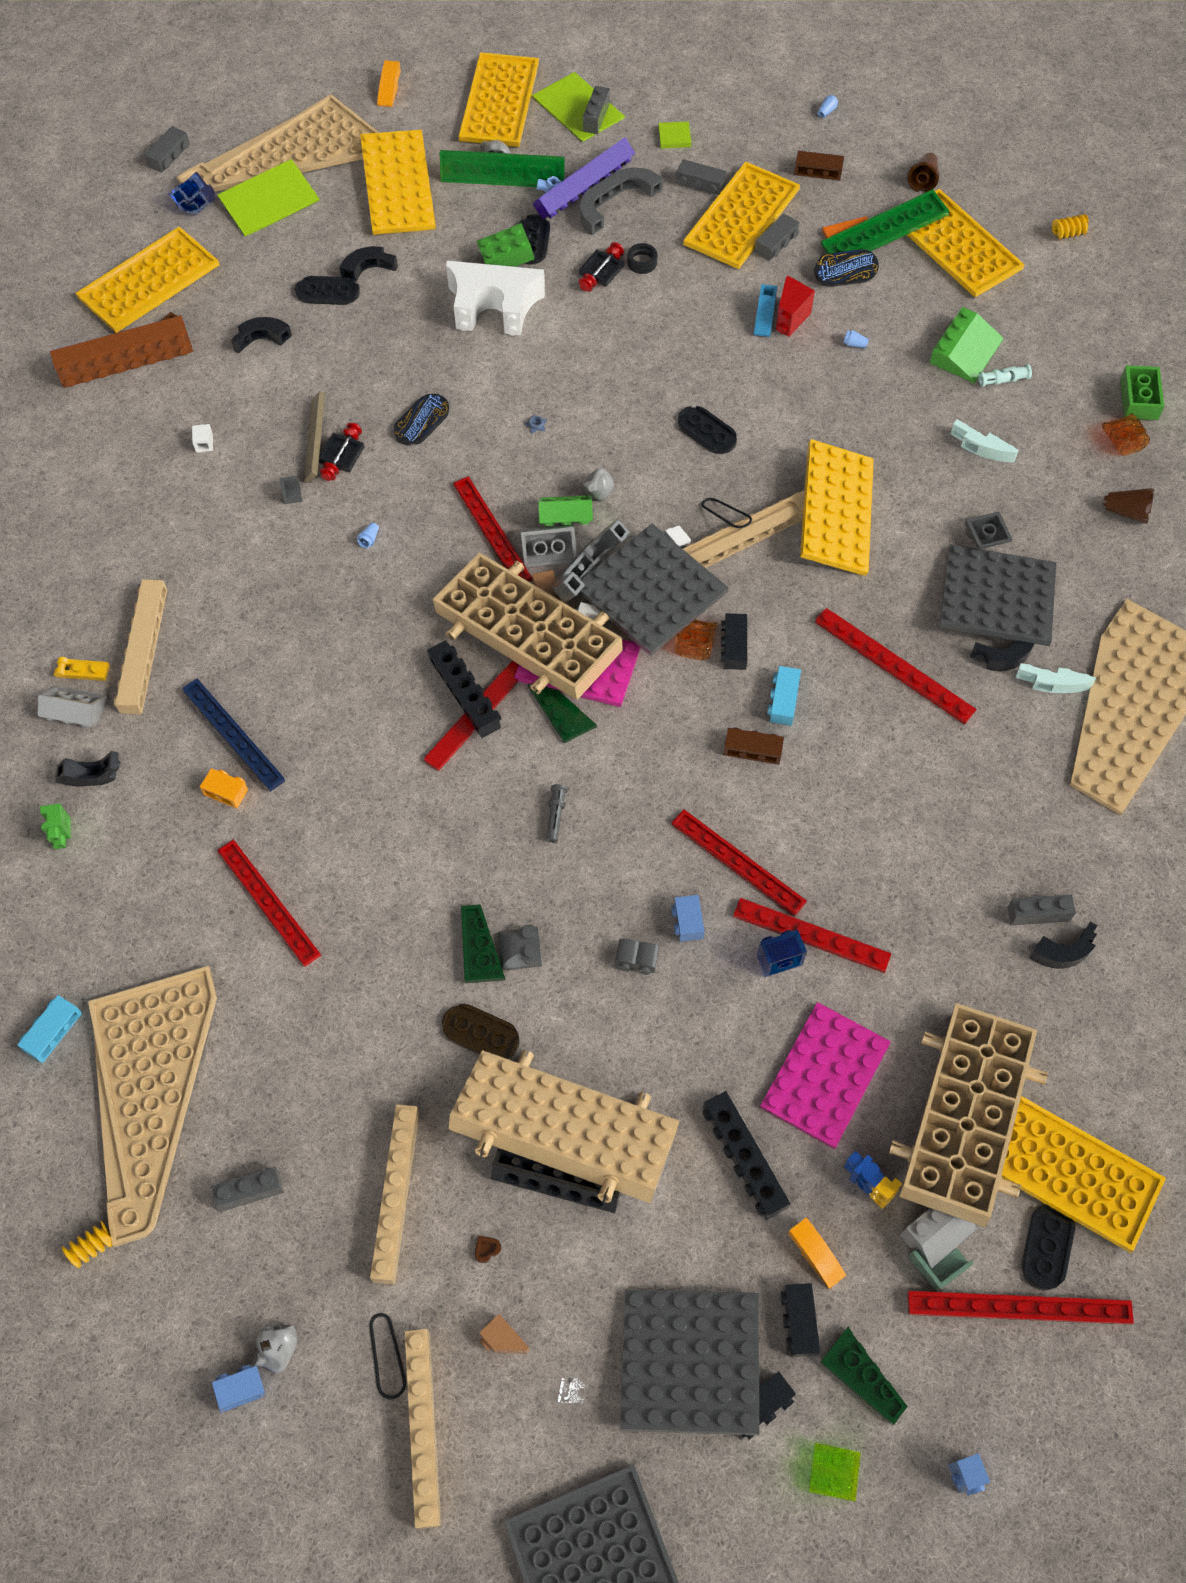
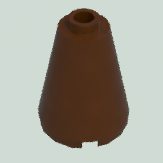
[907,153,939,193]
[1103,488,1154,524]

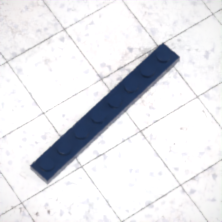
[182,678,285,792]

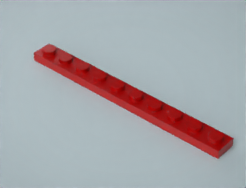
[815,608,977,724]
[907,1291,1134,1325]

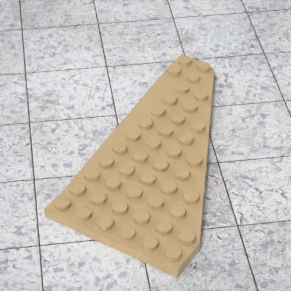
[177,94,379,195]
[88,966,217,1247]

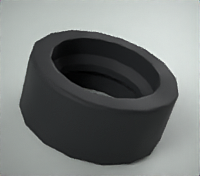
[627,243,658,274]

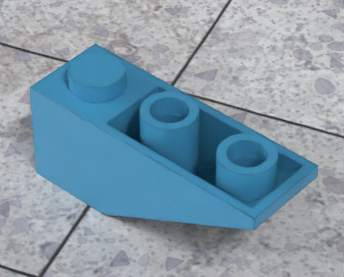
[754,284,778,337]

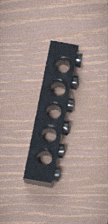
[427,640,502,739]
[702,1091,791,1220]
[491,1148,621,1213]

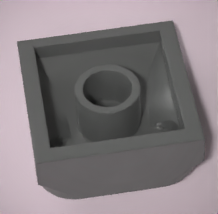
[965,511,1013,550]
[498,925,542,971]

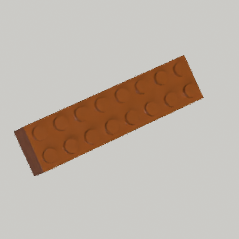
[50,315,193,388]

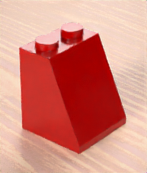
[776,276,815,337]

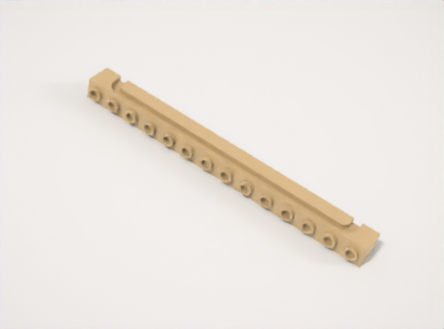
[602,490,805,615]

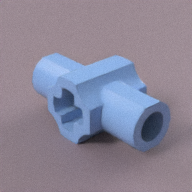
[537,176,561,193]

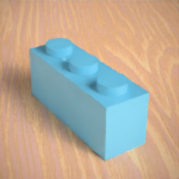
[767,666,801,726]
[18,995,82,1063]

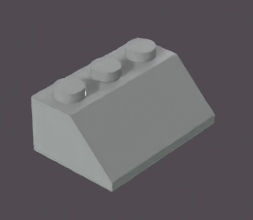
[520,524,577,568]
[38,686,108,728]
[900,1208,976,1269]

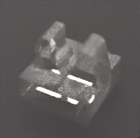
[558,1378,586,1404]

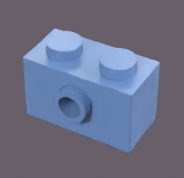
[671,895,705,942]
[212,1365,265,1413]
[948,1453,990,1496]

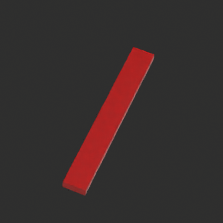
[453,476,532,582]
[424,660,519,771]
[672,809,807,917]
[217,839,321,967]

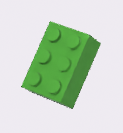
[477,223,535,267]
[1120,365,1164,420]
[539,495,593,526]

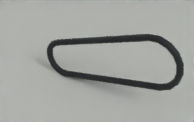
[701,498,752,528]
[370,1313,406,1400]

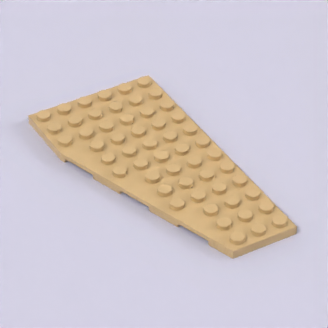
[1070,599,1186,815]

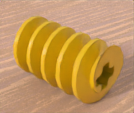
[1052,214,1089,240]
[61,1221,113,1268]

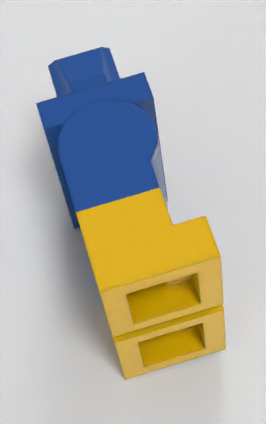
[844,1151,902,1209]

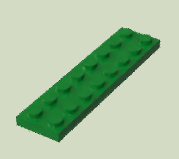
[439,150,565,187]
[821,189,949,254]

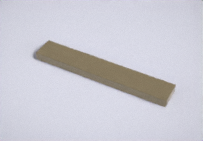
[303,391,325,483]

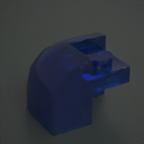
[168,172,216,214]

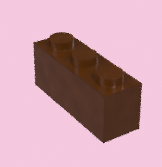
[794,150,844,181]
[723,727,784,765]

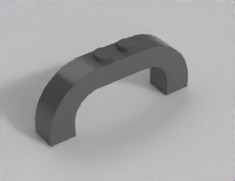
[580,168,663,235]
[551,519,630,602]

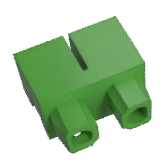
[40,803,71,849]

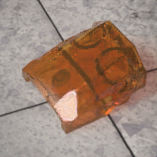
[1102,413,1150,456]
[674,619,718,661]

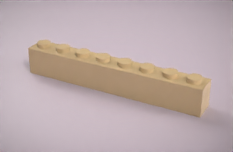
[114,579,167,714]
[370,1104,420,1285]
[405,1329,441,1529]

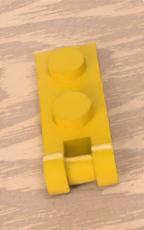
[54,657,110,681]

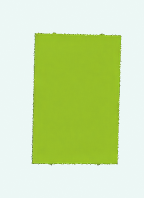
[532,72,625,142]
[217,159,320,236]

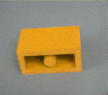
[200,768,248,809]

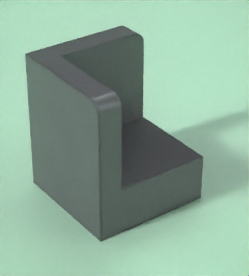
[280,476,302,504]

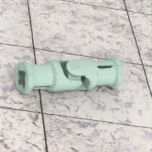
[978,364,1032,387]

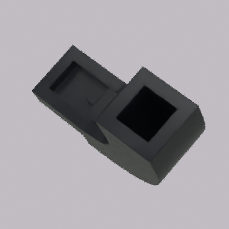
[339,246,398,282]
[231,317,292,353]
[970,640,1035,671]
[55,751,120,787]
[1030,921,1098,969]

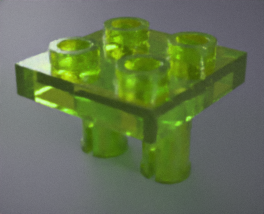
[808,1443,861,1502]

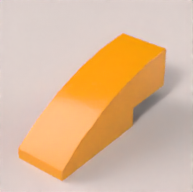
[377,60,401,107]
[788,1217,846,1289]

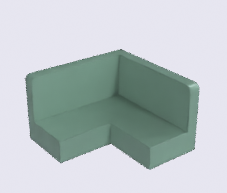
[908,1248,974,1292]

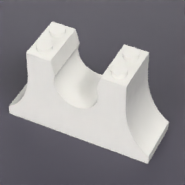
[446,261,545,336]

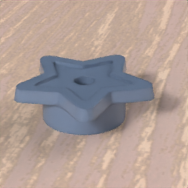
[525,415,547,433]

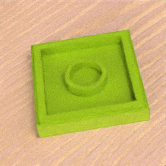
[658,121,691,149]

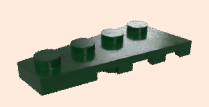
[461,904,505,984]

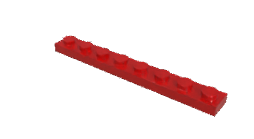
[733,898,892,973]

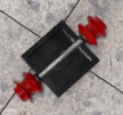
[579,242,624,292]
[319,423,364,481]

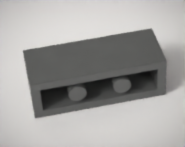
[583,86,610,134]
[144,126,190,173]
[676,159,727,195]
[754,214,799,261]
[1007,895,1076,926]
[211,1167,284,1212]

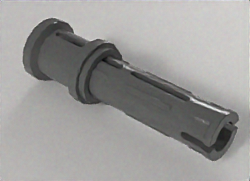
[545,784,568,843]

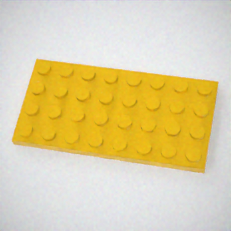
[459,52,539,147]
[360,130,436,235]
[683,161,800,269]
[907,189,1025,297]
[76,227,220,333]
[800,439,874,576]
[1001,1096,1166,1253]

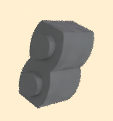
[615,939,659,975]

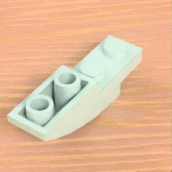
[950,419,1019,462]
[1015,663,1096,693]

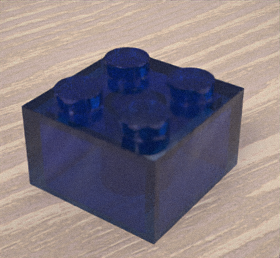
[757,930,807,977]

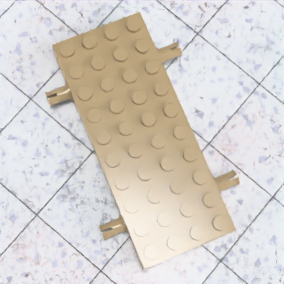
[433,552,623,700]
[889,1003,1048,1227]
[449,1050,680,1204]

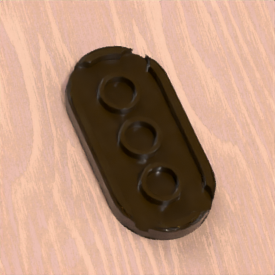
[442,1004,520,1059]

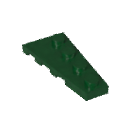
[528,683,597,743]
[820,1327,908,1426]

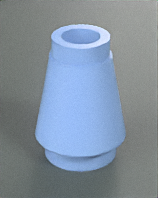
[817,95,838,118]
[843,330,869,349]
[357,522,379,548]

